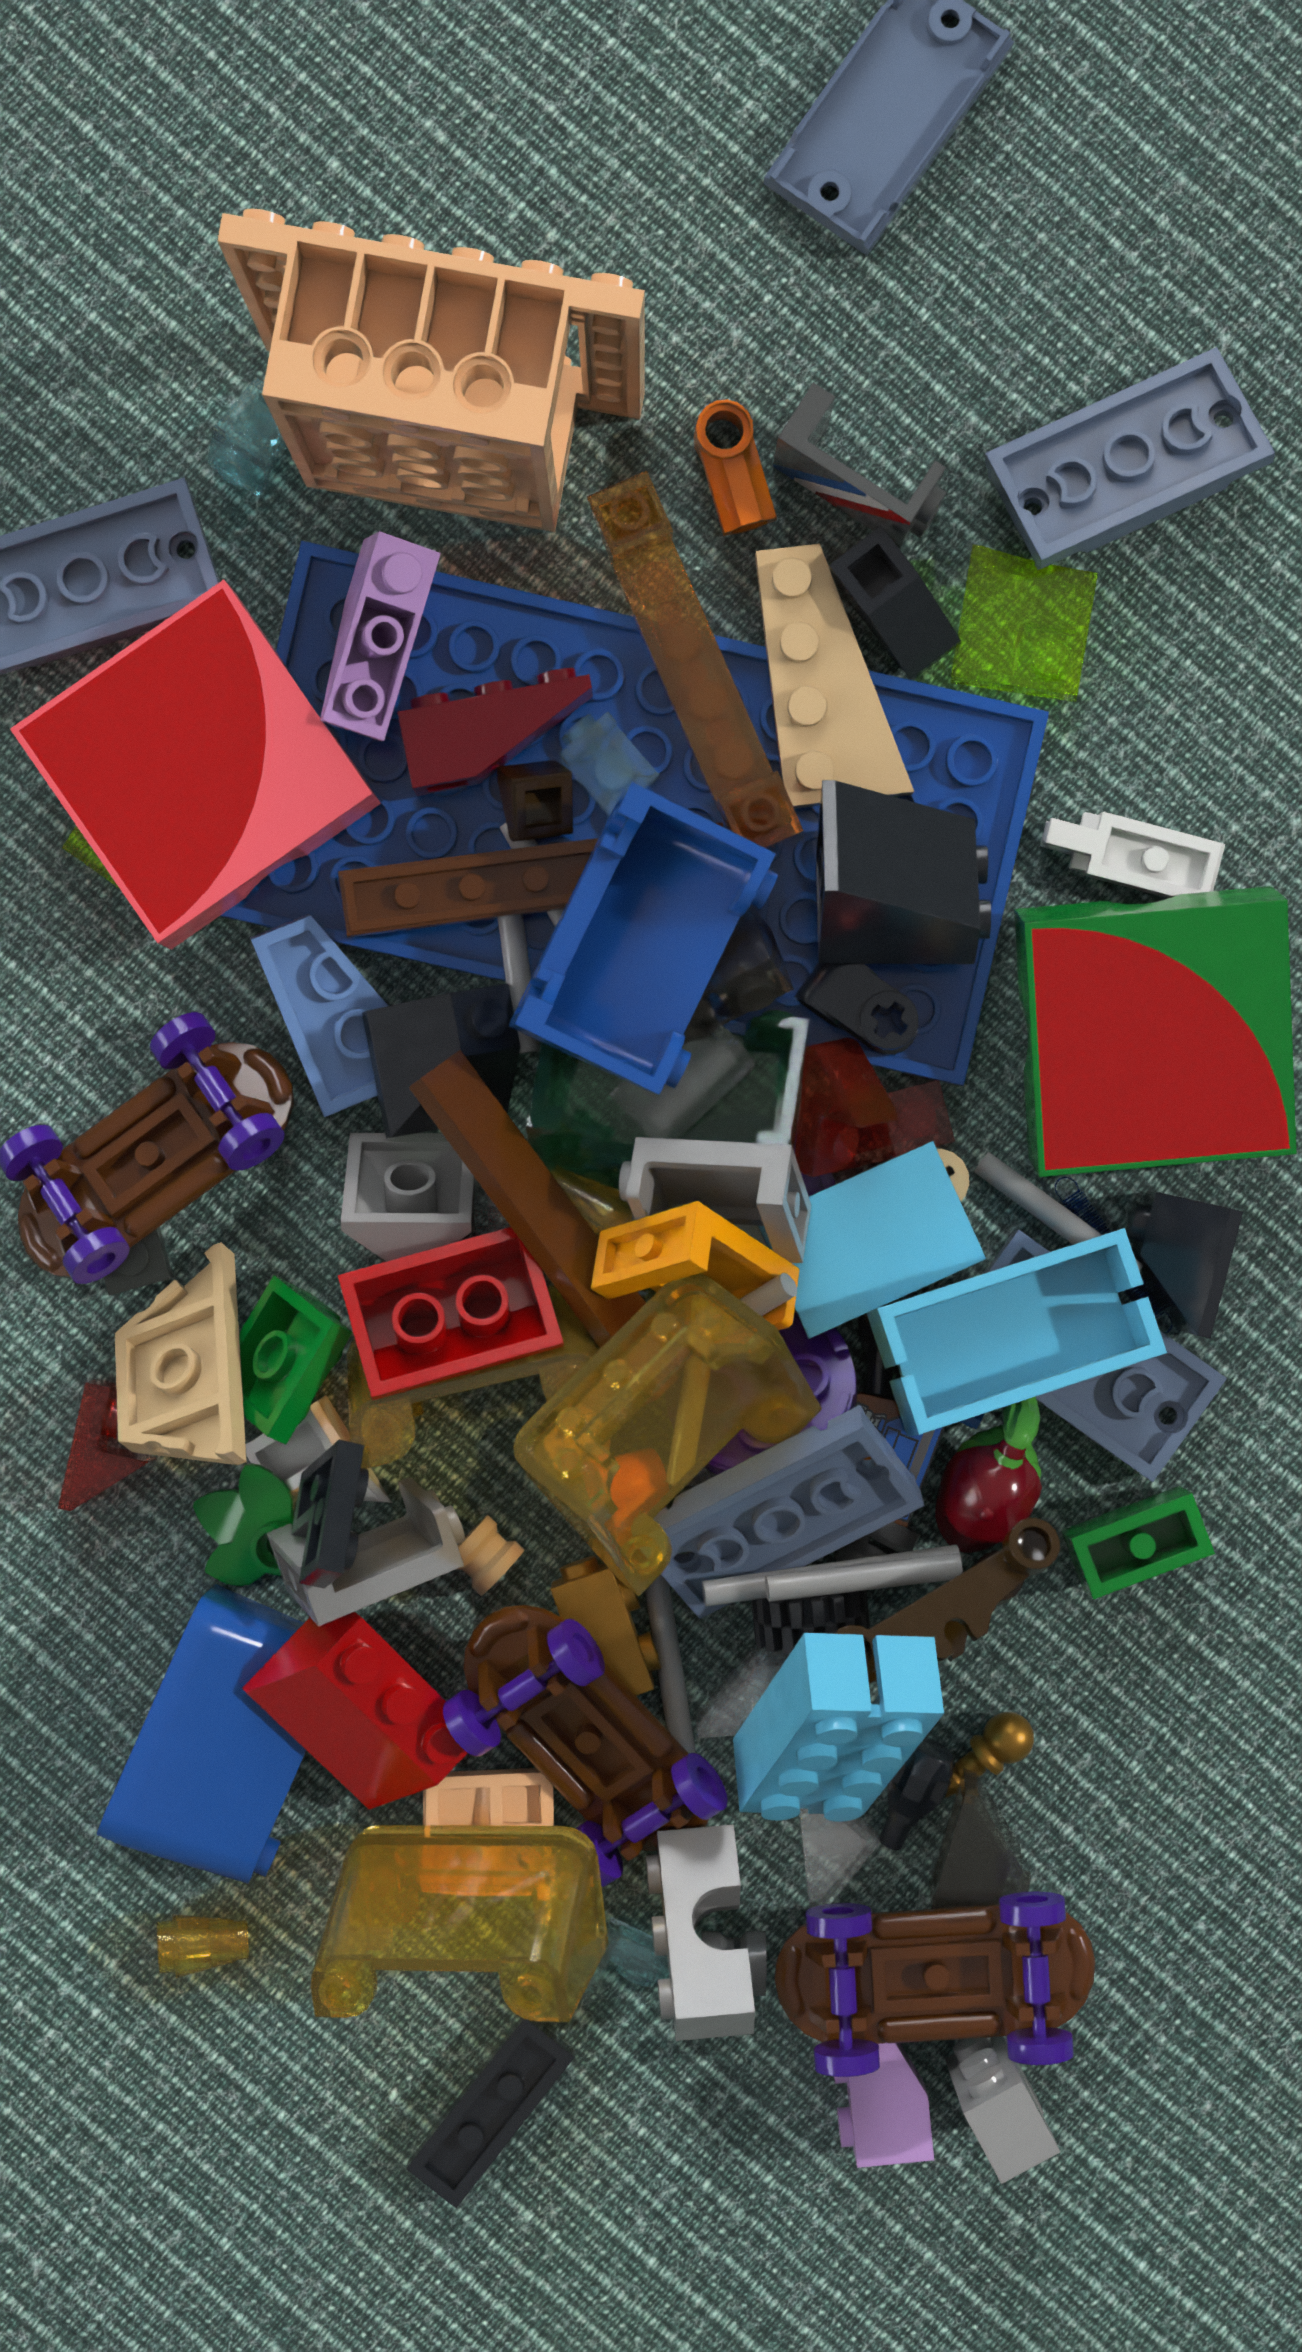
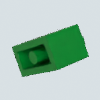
[1061,1486,1215,1600]

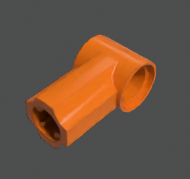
[693,399,777,536]

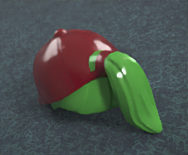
[935,1396,1042,1553]

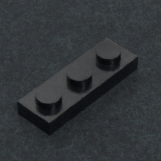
[406,2011,575,2208]

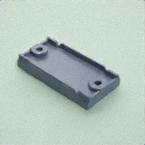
[763,0,1014,256]
[985,347,1275,570]
[0,477,220,675]
[983,1229,1227,1482]
[632,1405,925,1619]

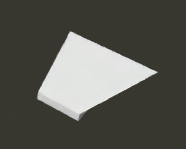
[246,1395,392,1503]

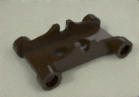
[834,1518,1060,1684]

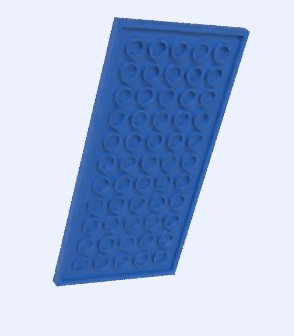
[219,540,1049,1086]

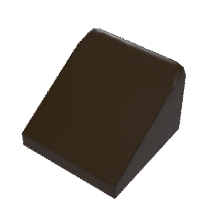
[497,760,573,842]

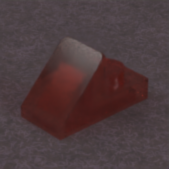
[795,1037,898,1177]
[814,1080,955,1173]
[58,1379,156,1511]

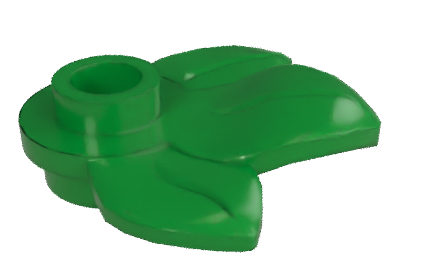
[193,1463,306,1586]

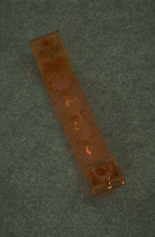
[587,471,804,848]

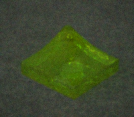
[951,544,1098,702]

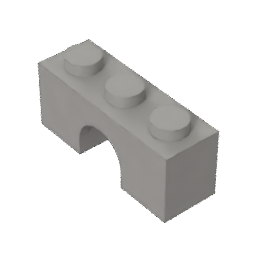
[645,1824,755,2041]
[945,2036,1060,2184]

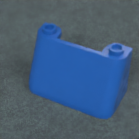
[509,782,778,1095]
[97,1584,307,1884]

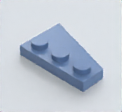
[250,914,388,1117]

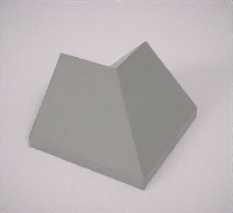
[341,1133,477,1262]

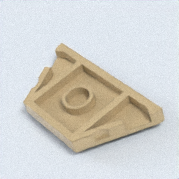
[115,1242,247,1465]

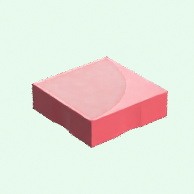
[10,579,381,950]

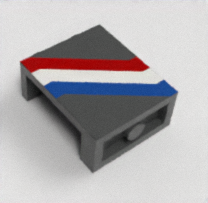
[773,382,947,548]

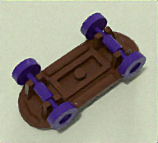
[0,1012,294,1284]
[443,1605,728,1888]
[775,1891,1095,2077]

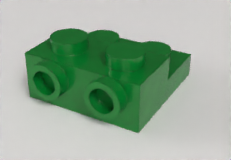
[239,1275,353,1445]

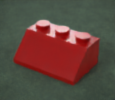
[338,1227,564,1401]
[242,1612,467,1810]

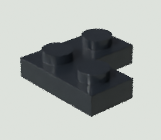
[291,1439,369,1589]

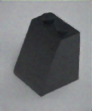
[815,780,991,964]

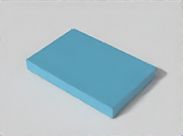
[758,1141,986,1339]

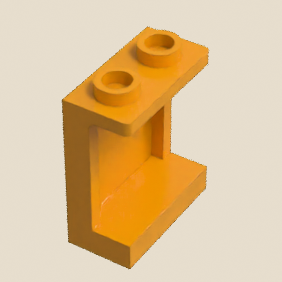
[591,1201,800,1348]

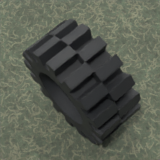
[751,1590,870,1654]

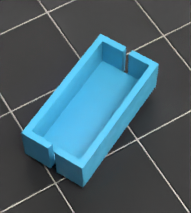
[867,1228,1167,1437]
[733,1633,944,1822]

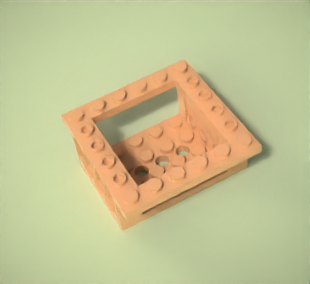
[217,209,645,532]

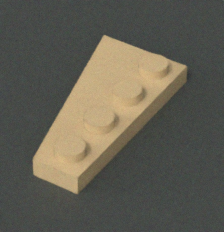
[755,543,914,810]

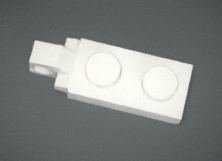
[1040,812,1225,898]

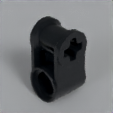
[794,963,918,1055]

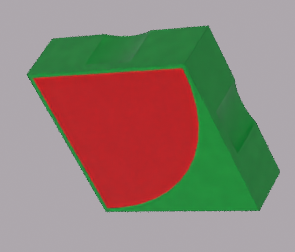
[1014,886,1297,1177]

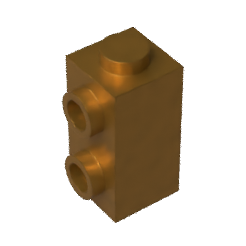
[551,1556,662,1696]

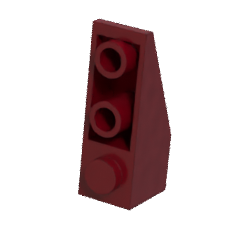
[397,668,593,796]

